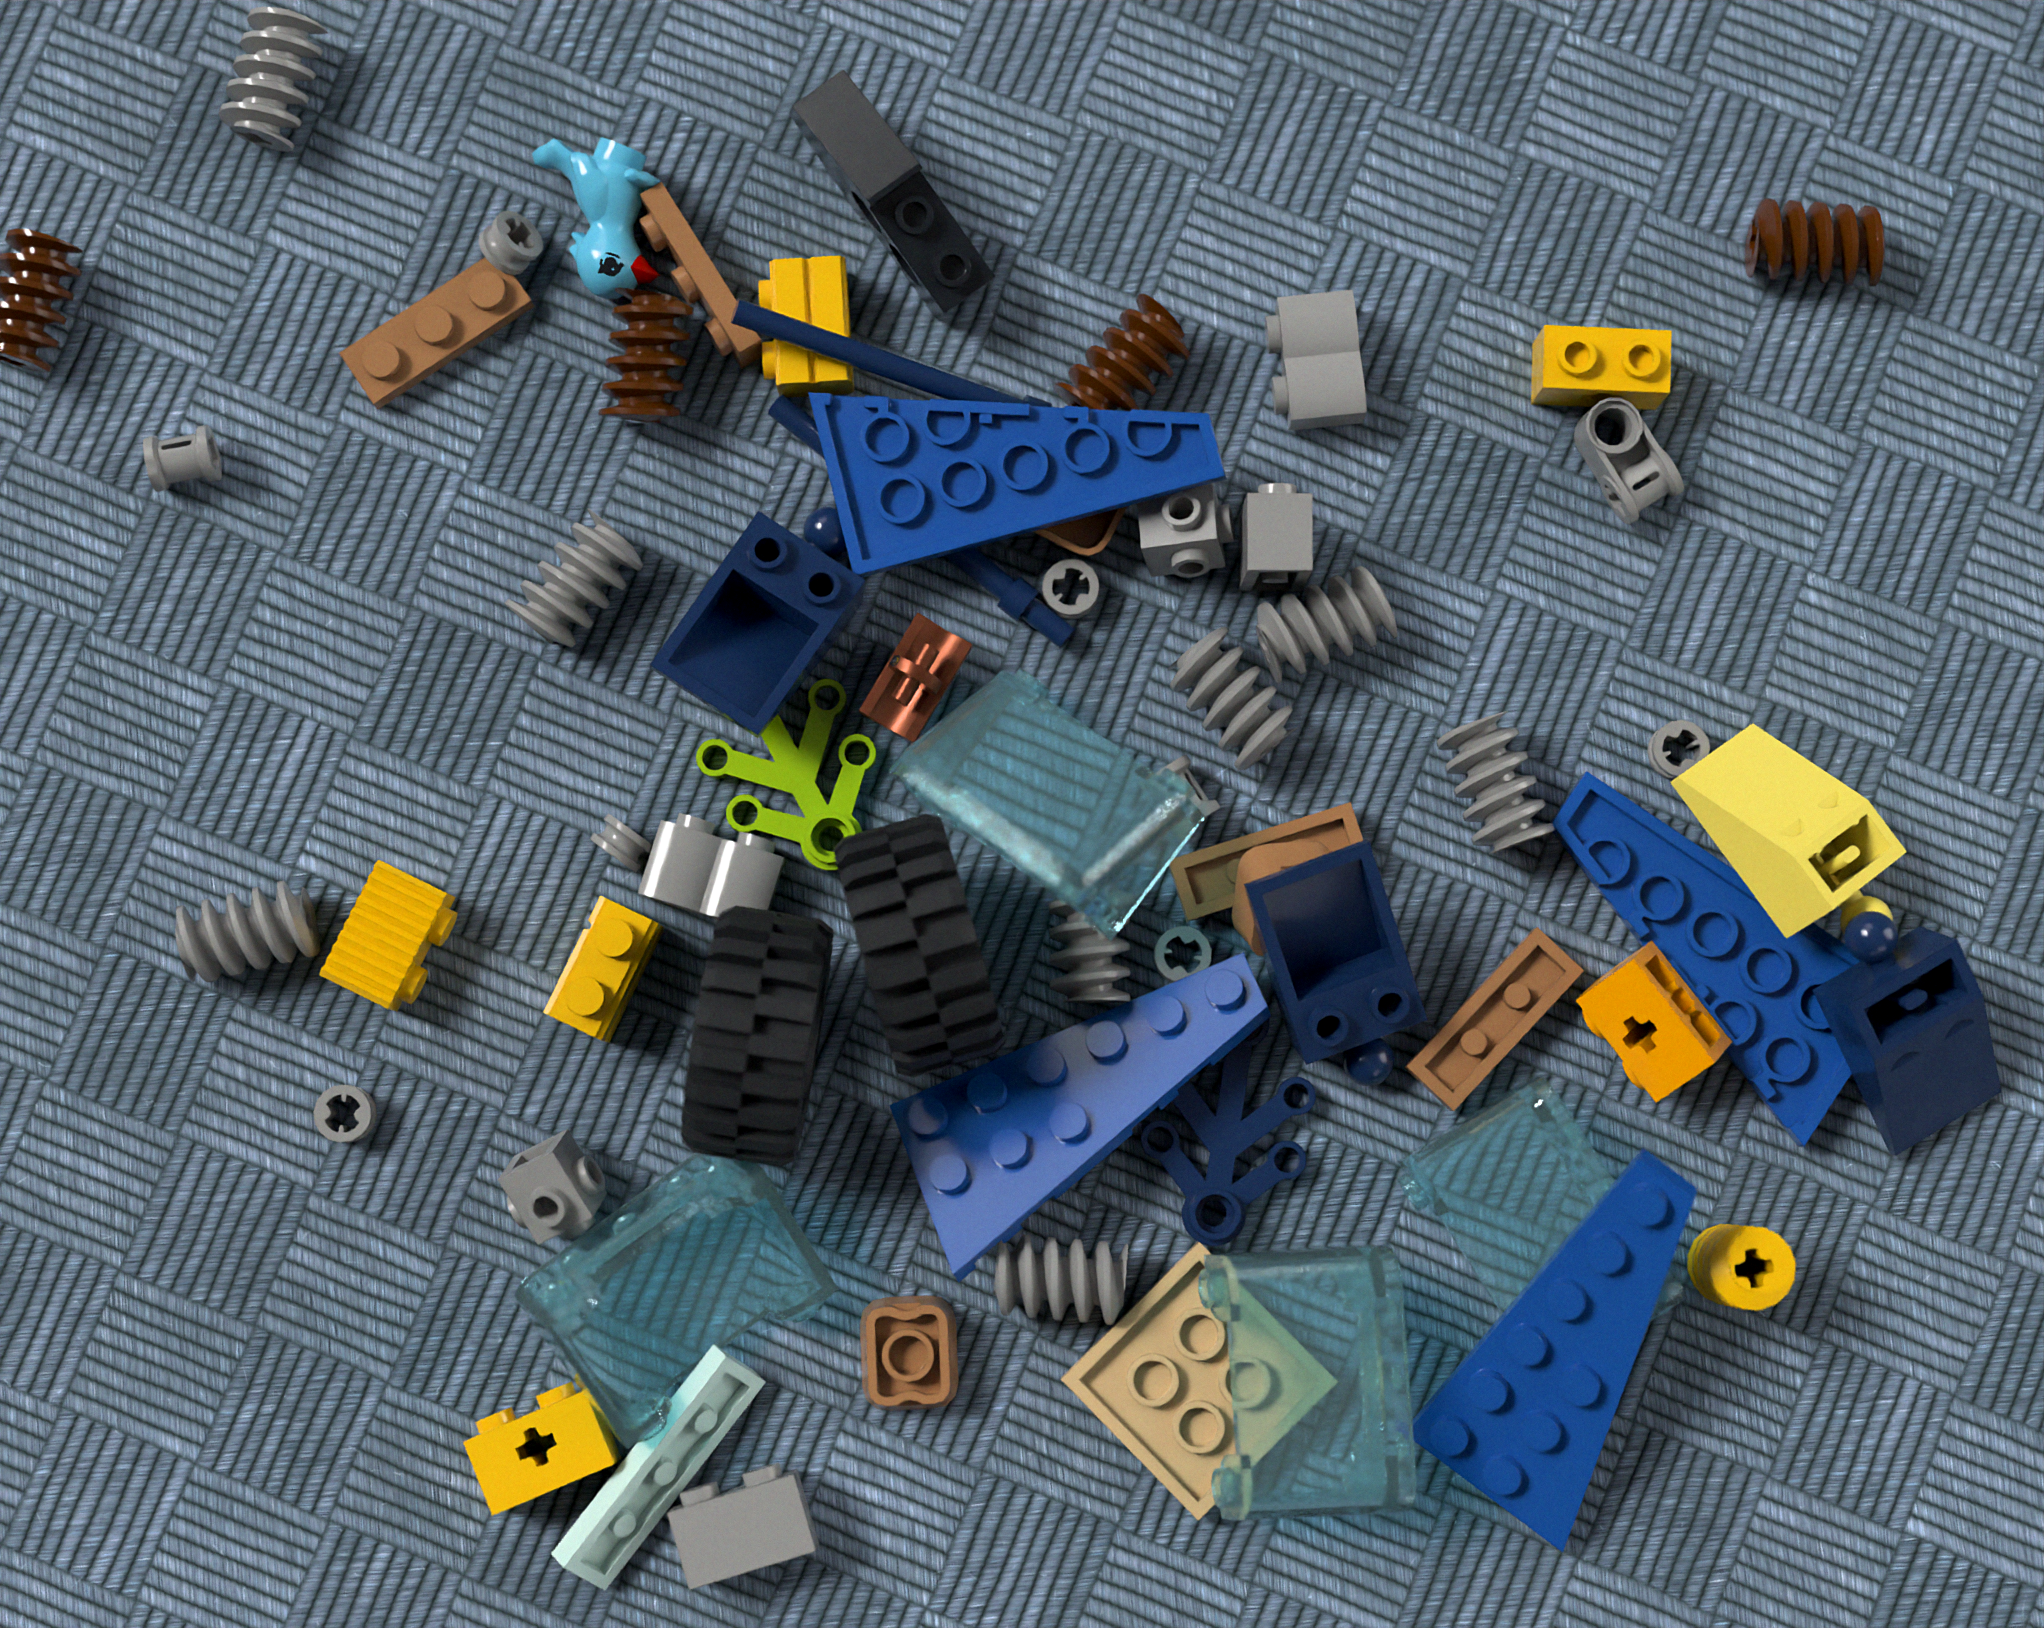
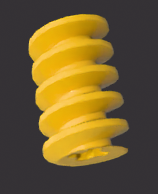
[1687,1224,1796,1310]

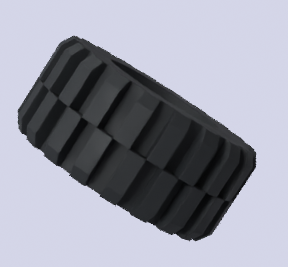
[833,814,1006,1078]
[681,905,834,1167]

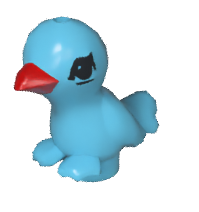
[532,137,666,299]

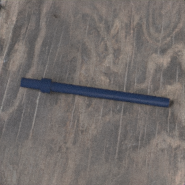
[731,299,1052,407]
[768,394,1076,649]

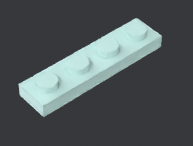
[551,1344,766,1590]

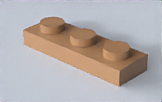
[638,182,762,369]
[339,257,535,409]
[1167,802,1363,922]
[1404,927,1584,1112]

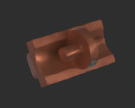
[859,612,973,745]

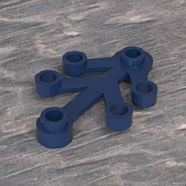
[1140,1018,1316,1246]

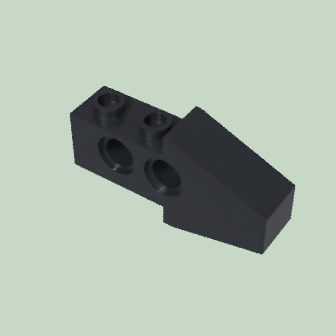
[789,70,995,320]

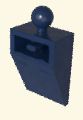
[650,506,866,738]
[1244,839,1428,1086]
[1813,911,2002,1156]

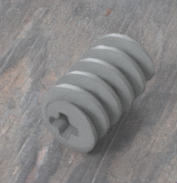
[218,7,328,152]
[504,508,644,648]
[1255,566,1398,684]
[1167,626,1298,771]
[1436,711,1555,854]
[1049,870,1130,1003]
[175,880,320,982]
[993,1234,1128,1325]

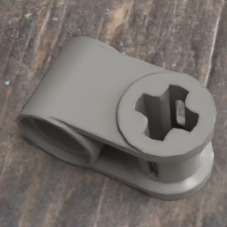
[1574,398,1684,525]

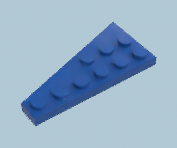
[808,392,1227,578]
[1550,771,1860,1147]
[889,952,1271,1282]
[1405,1148,1698,1553]

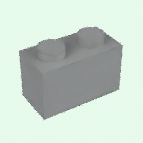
[1239,483,1313,592]
[667,1462,819,1590]

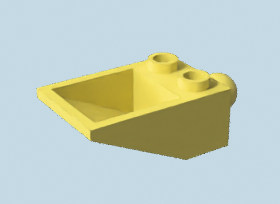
[1670,723,1907,939]

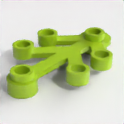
[696,679,877,871]

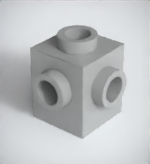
[1138,483,1235,577]
[498,1129,607,1245]

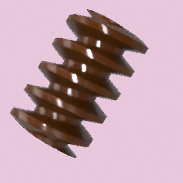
[1745,198,1885,287]
[0,228,83,372]
[598,288,694,424]
[1054,293,1191,411]

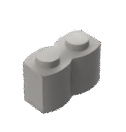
[1265,290,1367,431]
[638,813,785,920]

